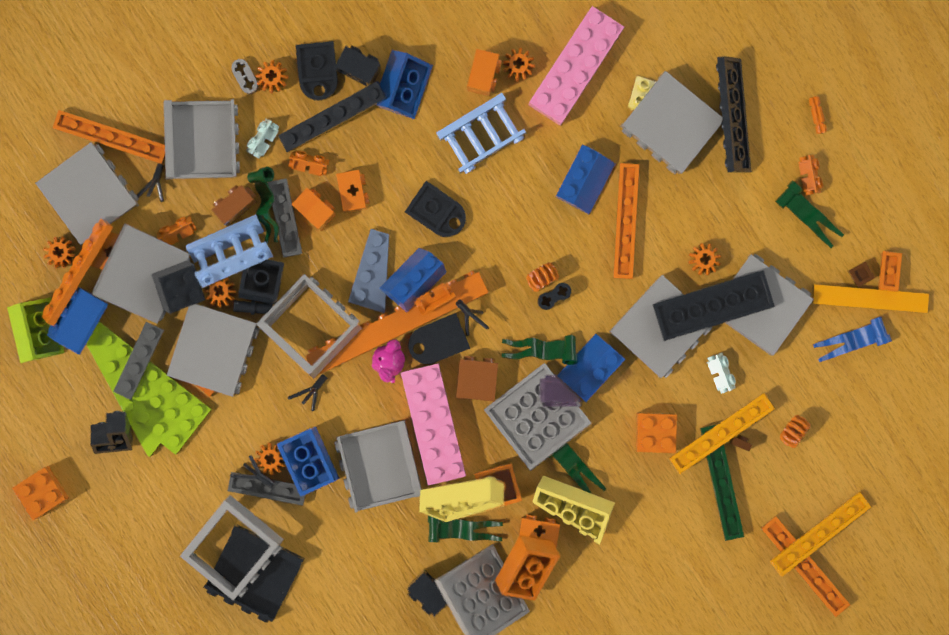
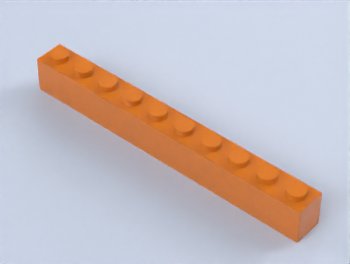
[305,271,489,376]

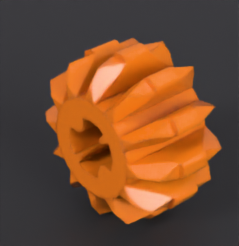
[502,48,535,81]
[256,60,289,93]
[43,236,77,269]
[688,243,721,276]
[526,263,560,292]
[203,277,237,308]
[780,415,810,448]
[254,442,286,475]

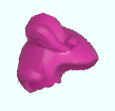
[372,339,405,383]

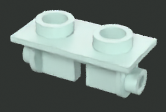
[246,119,279,159]
[707,352,736,394]

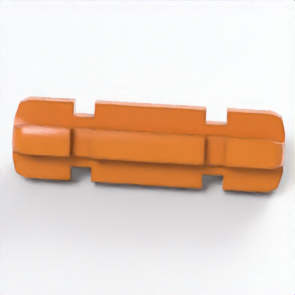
[809,96,827,134]

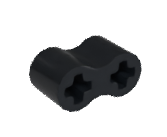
[537,283,571,310]

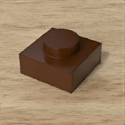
[848,261,875,288]
[730,435,752,452]

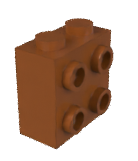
[212,185,257,226]
[456,356,498,402]

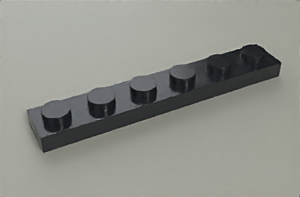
[278,81,387,152]

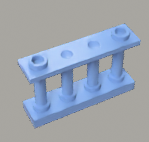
[436,93,526,174]
[186,214,273,288]

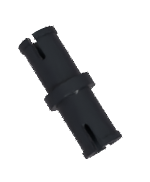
[233,300,273,315]

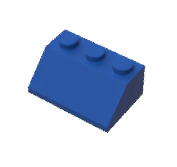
[376,50,433,119]
[556,144,615,214]
[380,248,447,312]
[47,286,108,355]
[557,334,625,402]
[277,426,340,497]

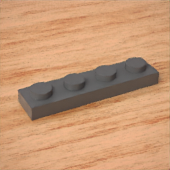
[268,178,303,258]
[113,322,164,400]
[228,472,305,505]

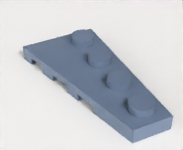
[348,229,389,313]

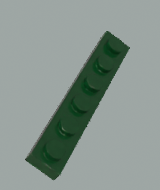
[700,424,744,541]

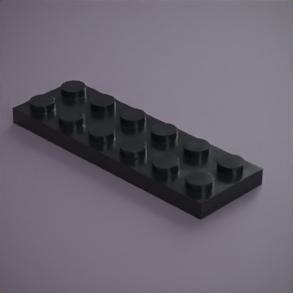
[716,56,752,173]
[652,270,775,341]

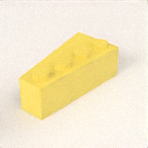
[533,476,615,545]
[420,477,504,522]

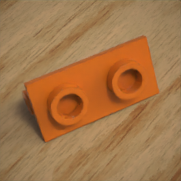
[288,151,330,177]
[798,155,823,195]
[156,216,197,245]
[414,282,456,317]

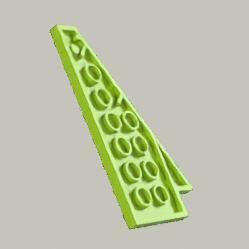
[86,321,212,457]

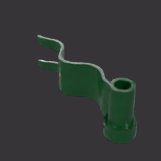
[247,167,279,244]
[775,180,844,249]
[502,335,578,365]
[549,444,606,494]
[427,515,503,543]

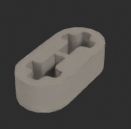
[231,59,258,94]

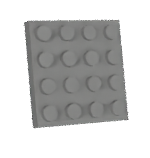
[484,363,592,471]
[435,544,530,635]

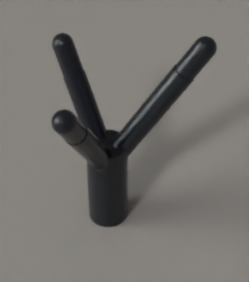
[137,163,165,202]
[456,299,489,337]
[288,374,328,411]
[230,455,275,488]

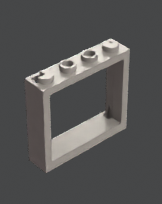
[256,274,362,379]
[180,495,284,600]

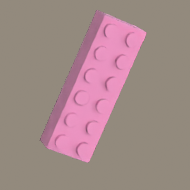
[529,6,624,126]
[401,364,466,485]

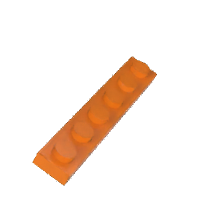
[52,110,165,165]
[613,163,639,279]
[42,218,113,326]
[761,516,850,617]

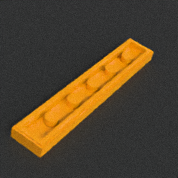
[812,284,929,313]
[669,393,775,474]
[770,492,871,577]

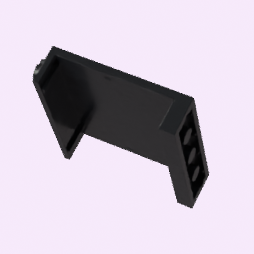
[203,524,305,623]

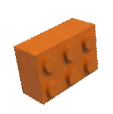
[495,535,560,601]

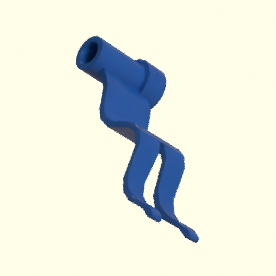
[813,317,892,362]

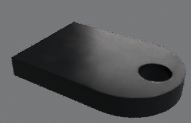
[295,41,338,101]
[405,181,466,237]
[408,313,470,364]

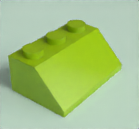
[7,297,65,363]

